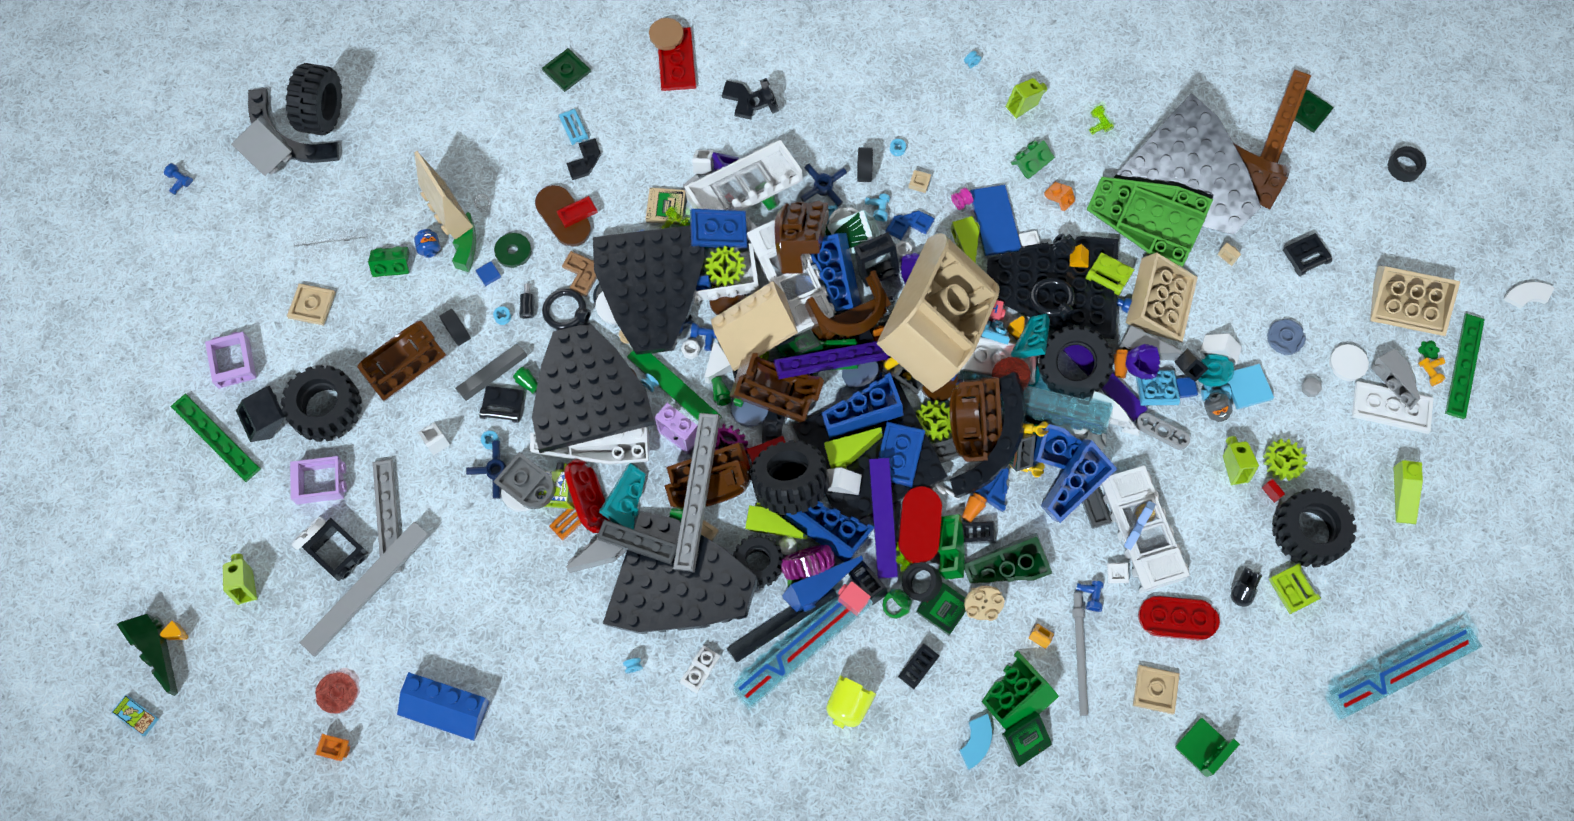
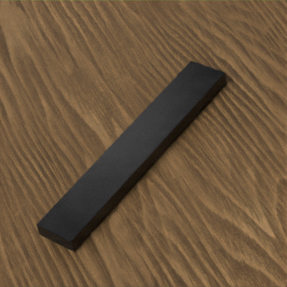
[727,588,838,663]

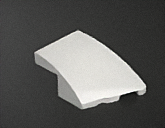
[1087,391,1140,436]

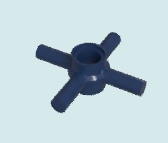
[800,163,847,207]
[466,440,507,499]

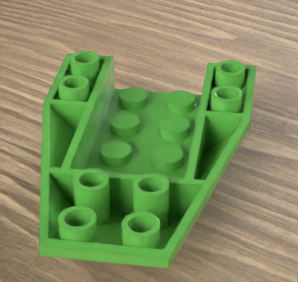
[1087,177,1213,267]

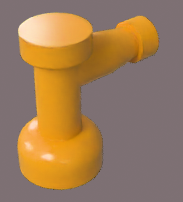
[1418,357,1446,387]

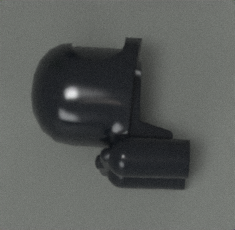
[1230,567,1262,607]

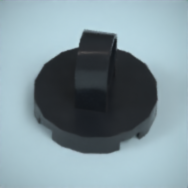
[746,78,779,114]

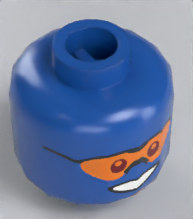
[414,229,440,258]

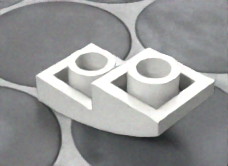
[680,645,720,694]

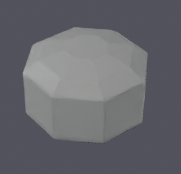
[1301,378,1322,397]

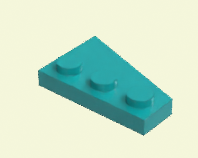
[1011,314,1050,360]
[599,463,646,530]

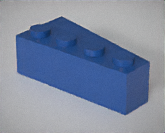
[811,233,861,311]
[822,373,903,439]
[1041,439,1117,523]
[784,501,875,562]

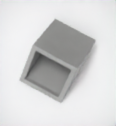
[231,115,293,176]

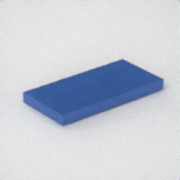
[970,185,1021,256]

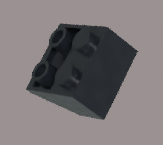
[236,386,285,442]

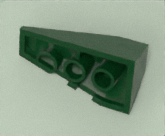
[964,533,1053,583]
[117,614,178,696]

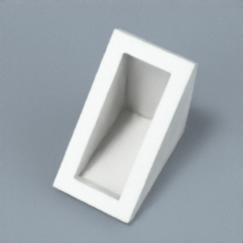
[692,150,714,175]
[1200,334,1242,364]
[705,342,732,384]
[418,422,450,456]
[827,468,862,495]

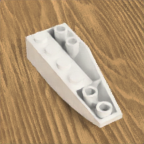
[530,427,650,465]

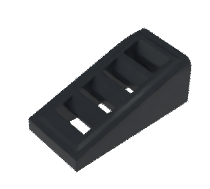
[962,521,996,544]
[848,560,888,605]
[898,643,940,690]

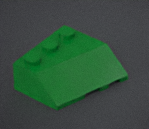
[981,650,1059,731]

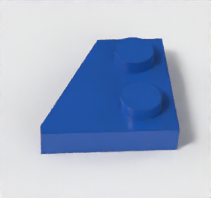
[973,468,1009,512]

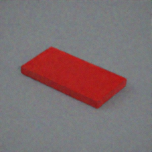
[658,27,696,91]

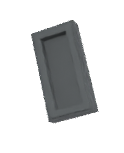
[1082,488,1112,529]

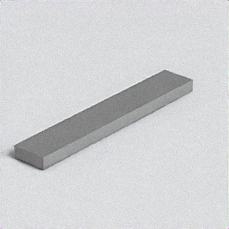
[372,459,402,574]

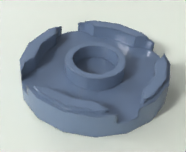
[1267,319,1306,355]
[842,361,880,391]
[731,398,768,427]

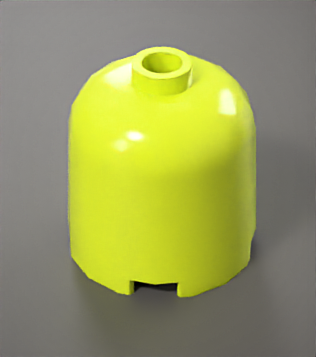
[826,675,877,729]

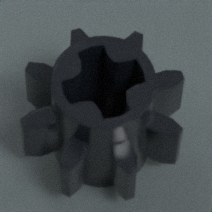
[1052,233,1076,256]

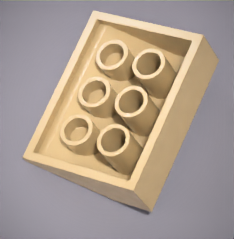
[414,151,473,239]
[1126,253,1198,342]
[1370,266,1460,336]
[711,281,798,371]

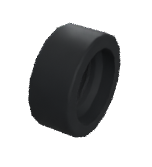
[1387,146,1427,182]
[857,147,873,182]
[439,308,471,346]
[902,562,942,602]

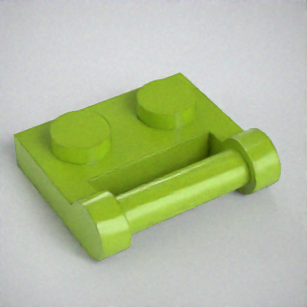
[1085,252,1135,296]
[1268,563,1321,614]

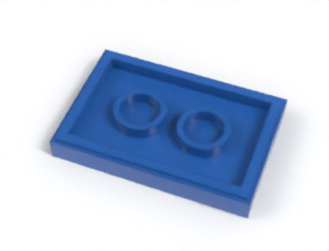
[690,208,747,248]
[878,422,925,487]

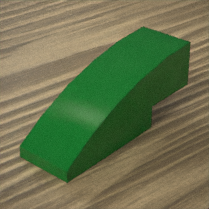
[452,212,476,272]
[938,514,965,580]

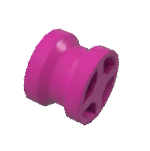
[951,187,973,210]

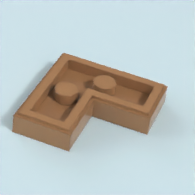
[562,251,597,297]

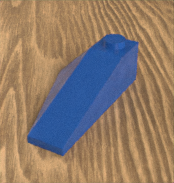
[1033,424,1082,469]
[782,556,863,612]

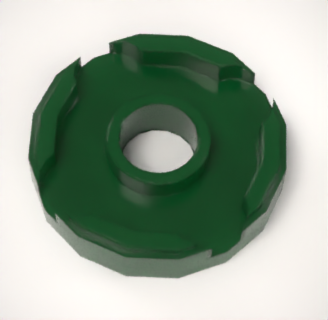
[494,233,532,268]

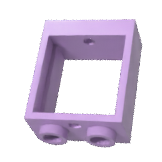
[205,332,257,389]
[655,403,698,454]
[290,456,347,504]

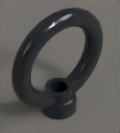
[1030,278,1075,321]
[542,289,591,330]

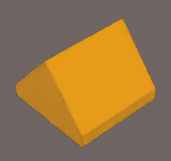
[1069,244,1089,268]
[1007,316,1025,340]
[160,620,188,640]
[1029,624,1054,649]

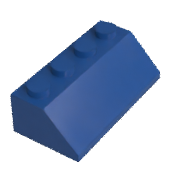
[397,672,490,741]

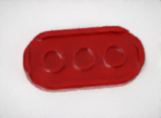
[564,459,610,533]
[898,487,942,563]
[1138,596,1220,640]

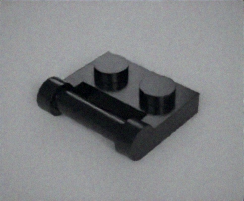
[1283,233,1332,277]
[479,386,525,423]

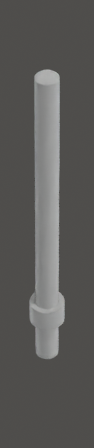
[1072,593,1088,716]

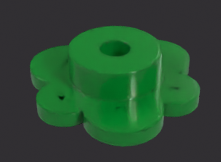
[1418,340,1440,360]

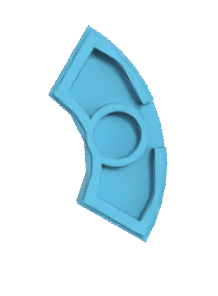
[959,713,992,770]

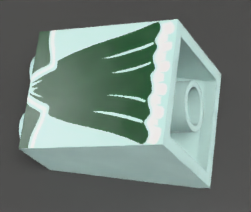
[824,210,880,260]

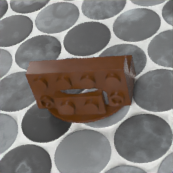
[1230,137,1292,209]
[774,201,829,274]
[804,270,891,341]
[357,321,447,402]
[730,353,824,422]
[950,377,1002,462]
[664,443,752,509]

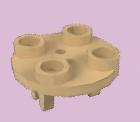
[964,586,1005,621]

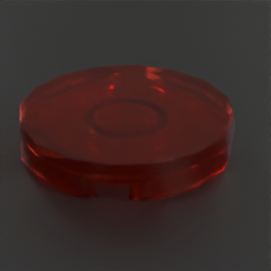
[992,357,1031,392]
[315,672,358,714]

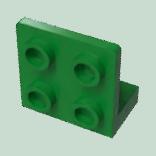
[1175,718,1240,777]

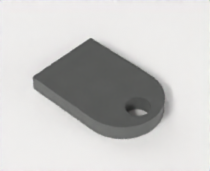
[493,452,555,509]

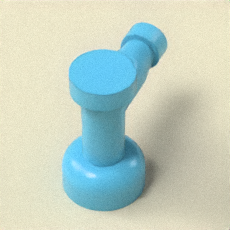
[865,194,890,222]
[1201,384,1231,401]

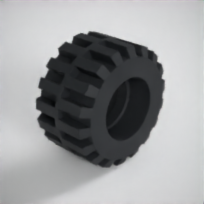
[733,534,783,589]

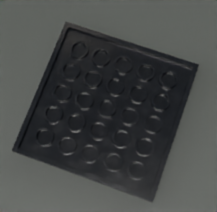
[792,378,948,520]

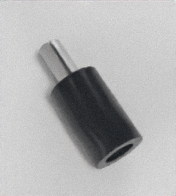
[519,283,534,319]

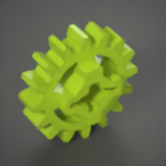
[705,246,746,287]
[916,400,951,442]
[1263,439,1308,481]

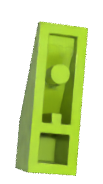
[950,216,980,263]
[824,427,883,469]
[1393,460,1423,524]
[745,503,807,540]

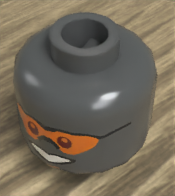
[1204,392,1233,422]

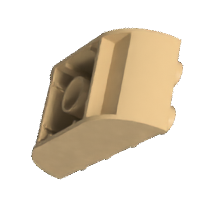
[877,233,999,392]

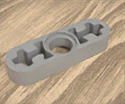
[1136,413,1190,450]

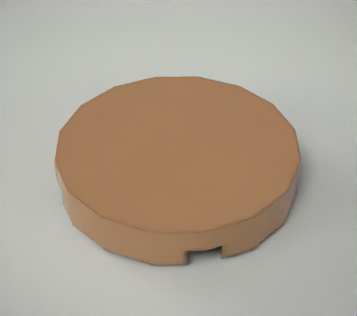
[649,18,684,50]

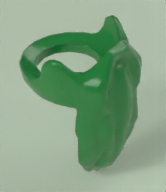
[882,589,912,619]

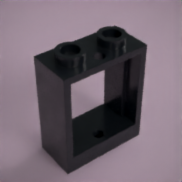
[854,232,900,288]
[302,517,368,581]

